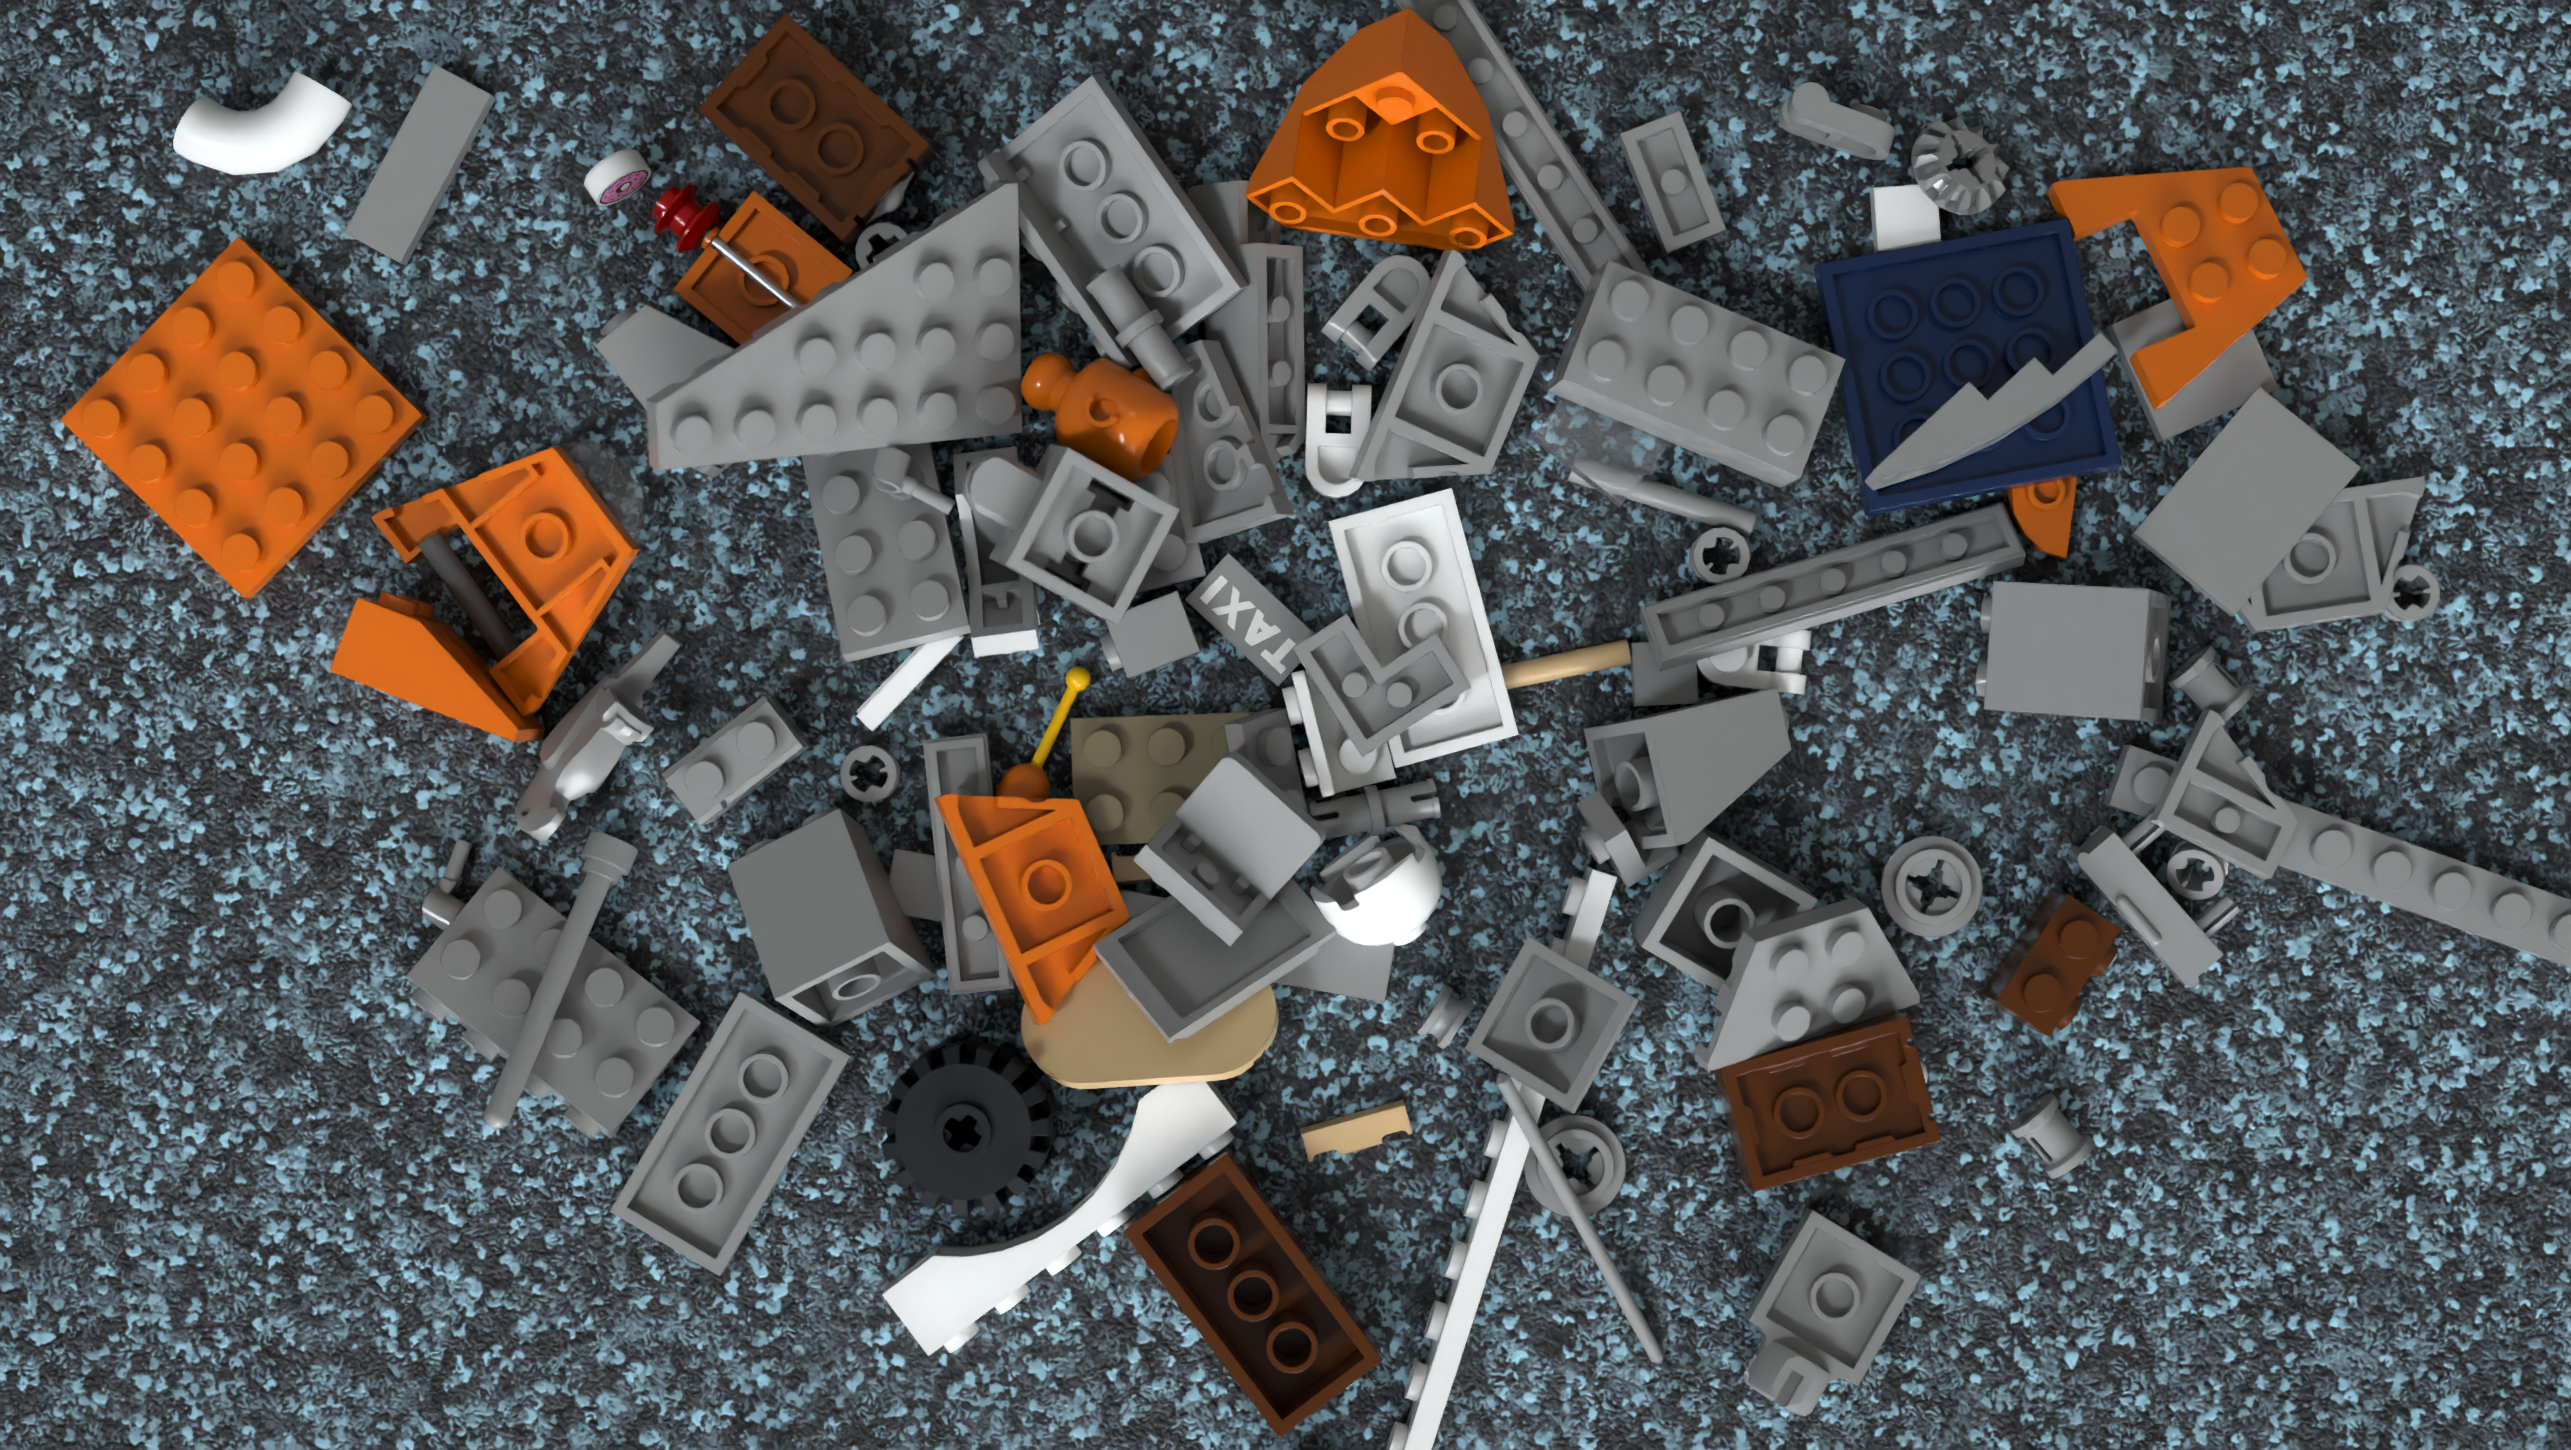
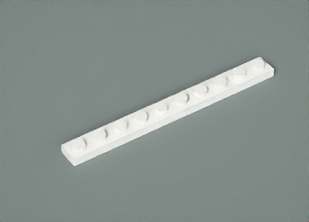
[1386,866,1617,1450]

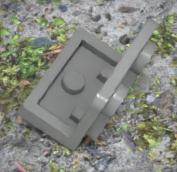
[1133,752,1326,946]

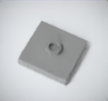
[2106,298,2279,443]

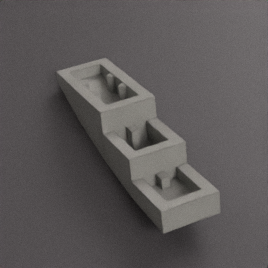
[1864,332,2118,491]

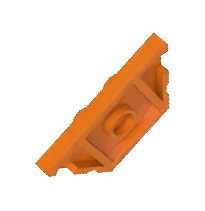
[934,794,1131,1026]

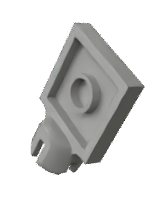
[1744,1208,1921,1417]

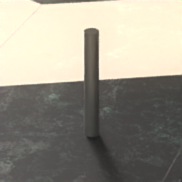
[416,529,520,661]

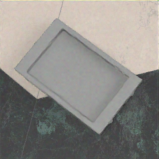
[1093,877,1336,1044]

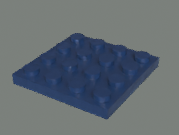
[1814,218,2122,516]

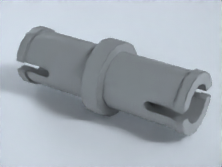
[1086,264,1194,392]
[1307,778,1441,840]

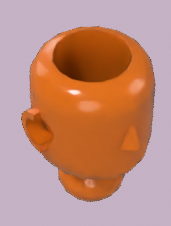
[1021,352,1180,483]

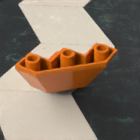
[1245,8,1515,253]

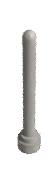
[484,831,638,1129]

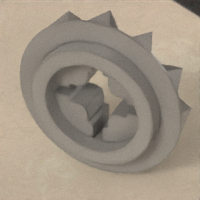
[1911,116,2010,215]
[1879,836,1983,937]
[1523,1114,1626,1217]

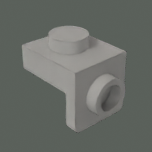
[1576,790,1680,888]

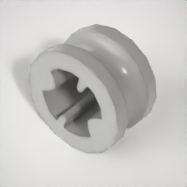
[1689,527,1750,585]
[2381,564,2440,622]
[840,745,900,802]
[2166,839,2230,900]
[1416,984,1473,1050]

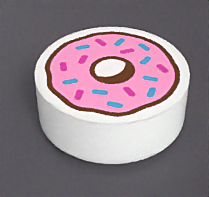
[584,149,651,206]

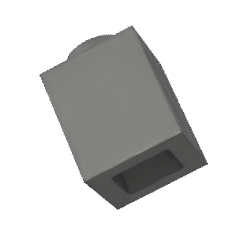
[1099,591,1201,679]

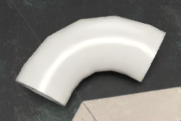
[173,71,352,175]

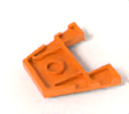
[2047,166,2308,410]
[371,447,640,717]

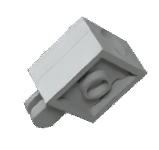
[962,443,1180,625]

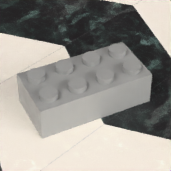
[1548,260,1846,488]

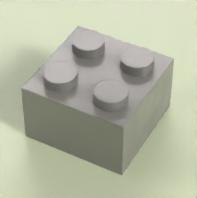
[1630,827,1818,991]

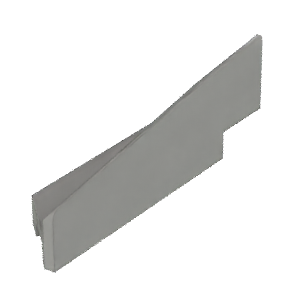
[1188,180,1306,467]

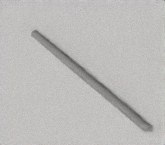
[1496,1073,1665,1364]

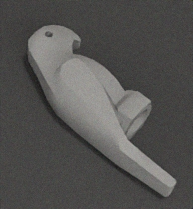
[515,630,681,842]

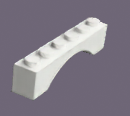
[882,1081,1237,1356]

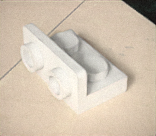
[1282,670,1396,797]

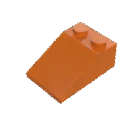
[329,591,546,742]

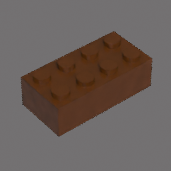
[1123,1145,1383,1438]

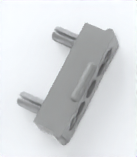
[2068,813,2240,987]

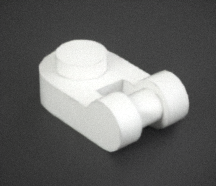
[1305,383,1372,499]
[1697,630,1812,695]

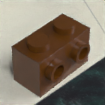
[1980,890,2122,1037]

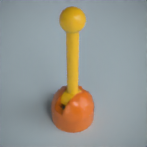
[994,666,1091,798]

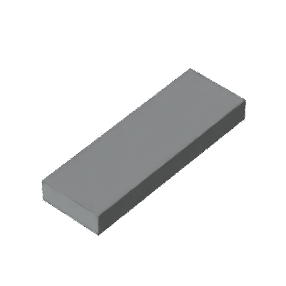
[344,64,496,266]

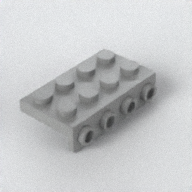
[978,73,1249,370]
[406,866,701,1139]

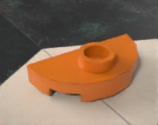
[2007,477,2077,559]

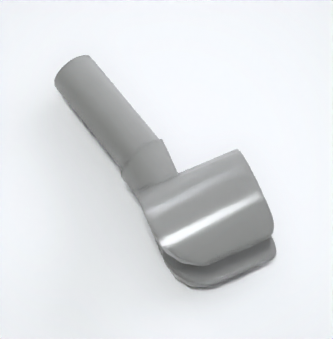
[871,447,956,515]
[422,839,472,930]

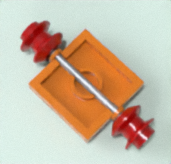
[652,183,855,345]

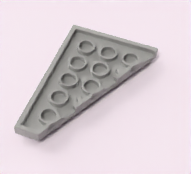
[646,180,1022,470]

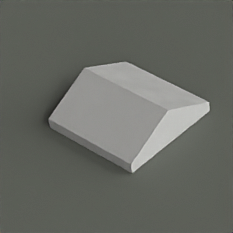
[1465,936,1639,1114]

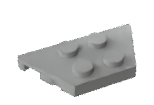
[1348,249,1540,482]
[2237,476,2426,633]
[1695,897,1920,1072]

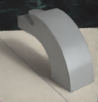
[953,446,1040,657]

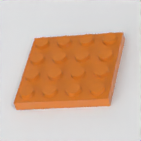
[60,237,428,599]

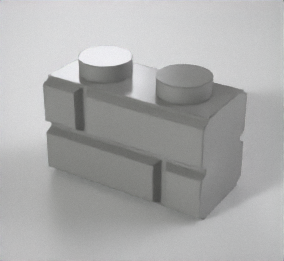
[662,696,812,825]

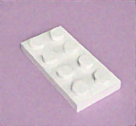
[1328,488,1519,768]

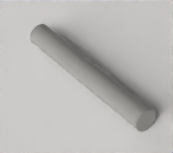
[1567,457,1757,536]

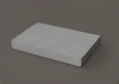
[2131,386,2361,617]

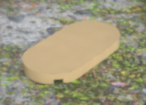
[1021,958,1279,1089]

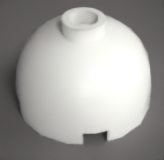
[1310,824,1442,946]

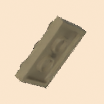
[1070,712,1258,845]

